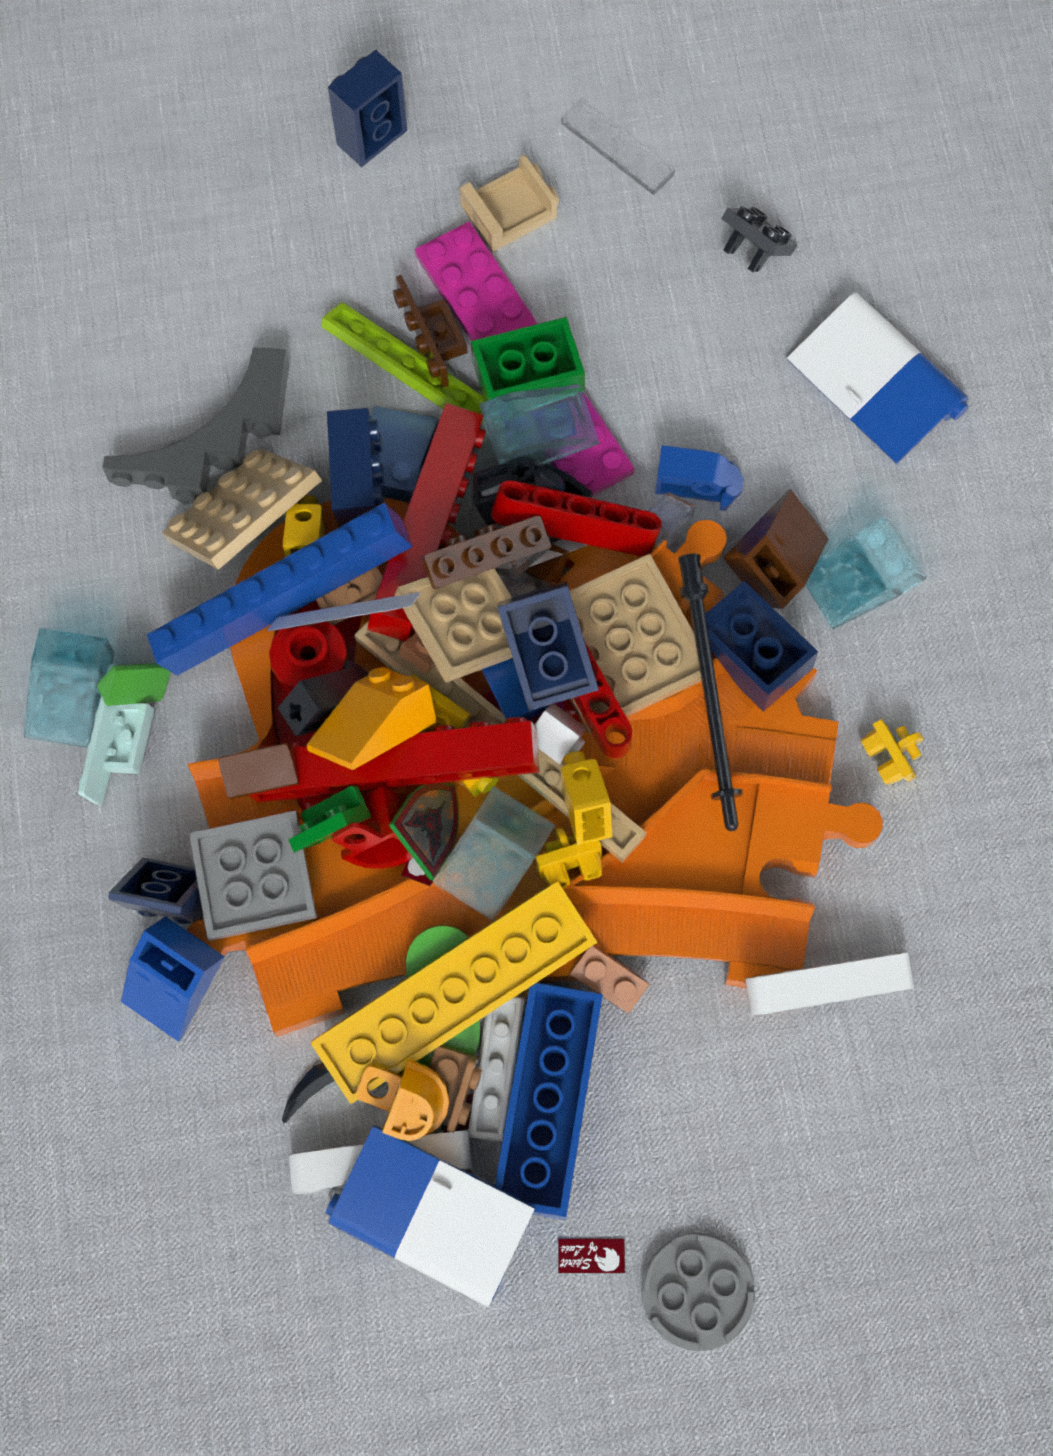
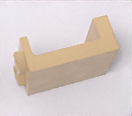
[459,155,559,252]

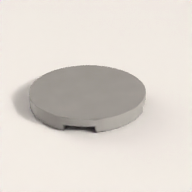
[641,1233,755,1351]

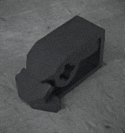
[473,457,565,526]
[278,660,369,737]

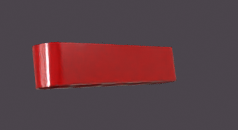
[491,480,662,556]
[573,642,633,759]

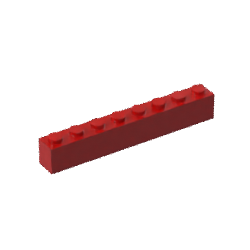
[367,403,486,642]
[249,717,540,803]

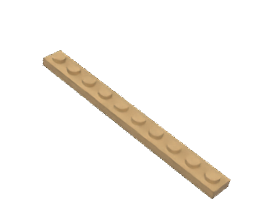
[355,621,647,863]

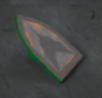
[389,783,459,880]

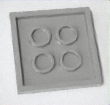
[189,810,317,941]

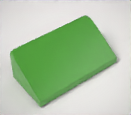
[97,663,171,706]

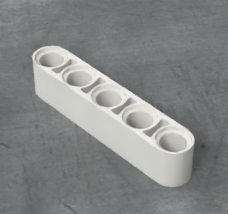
[745,952,914,1015]
[288,1131,473,1195]

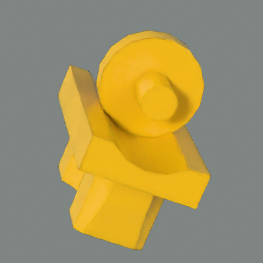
[860,719,924,785]
[536,827,602,889]

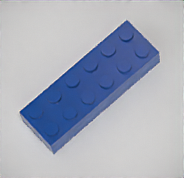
[495,983,603,1221]

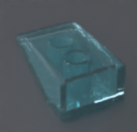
[479,384,600,465]

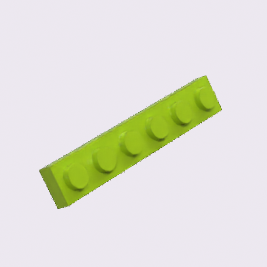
[321,302,490,424]

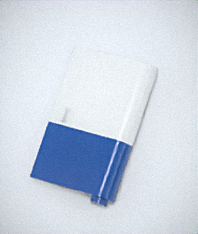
[787,292,969,465]
[325,1125,536,1307]

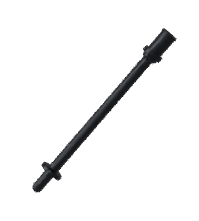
[678,553,743,832]

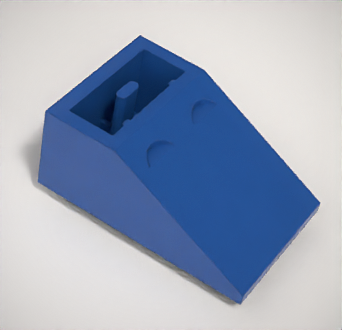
[121,916,225,1042]

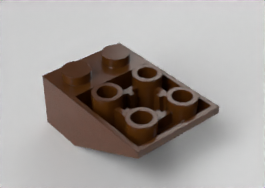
[723,489,829,609]

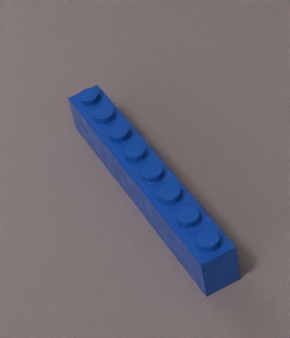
[147,503,413,676]

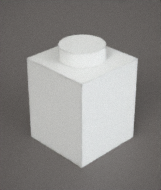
[534,704,587,764]

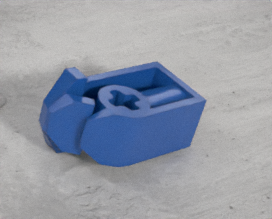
[655,445,744,511]

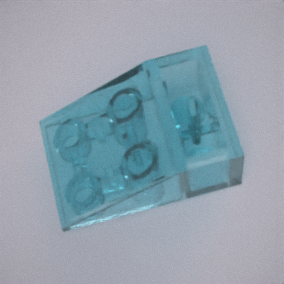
[806,516,927,629]
[24,628,115,748]
[432,786,555,921]

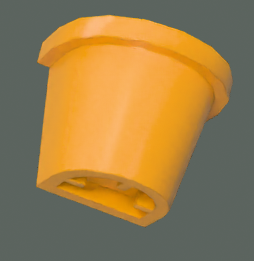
[356,1059,450,1141]

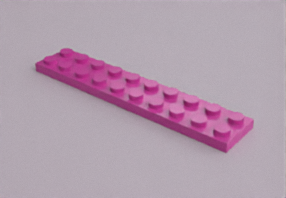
[414,221,635,497]

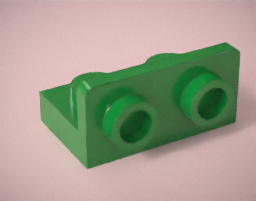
[288,785,371,853]

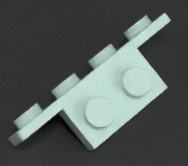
[78,664,155,804]

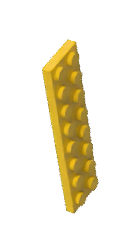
[310,881,598,1104]

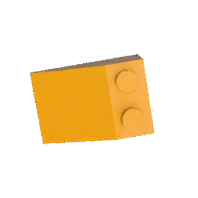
[307,667,437,770]

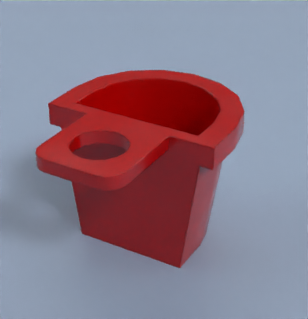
[332,786,413,869]

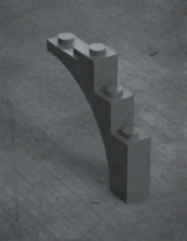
[102,347,289,504]

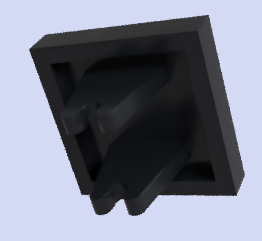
[721,206,798,273]

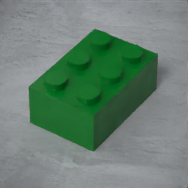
[471,317,585,417]

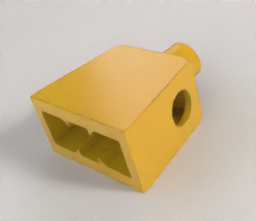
[283,495,326,557]
[560,751,612,846]

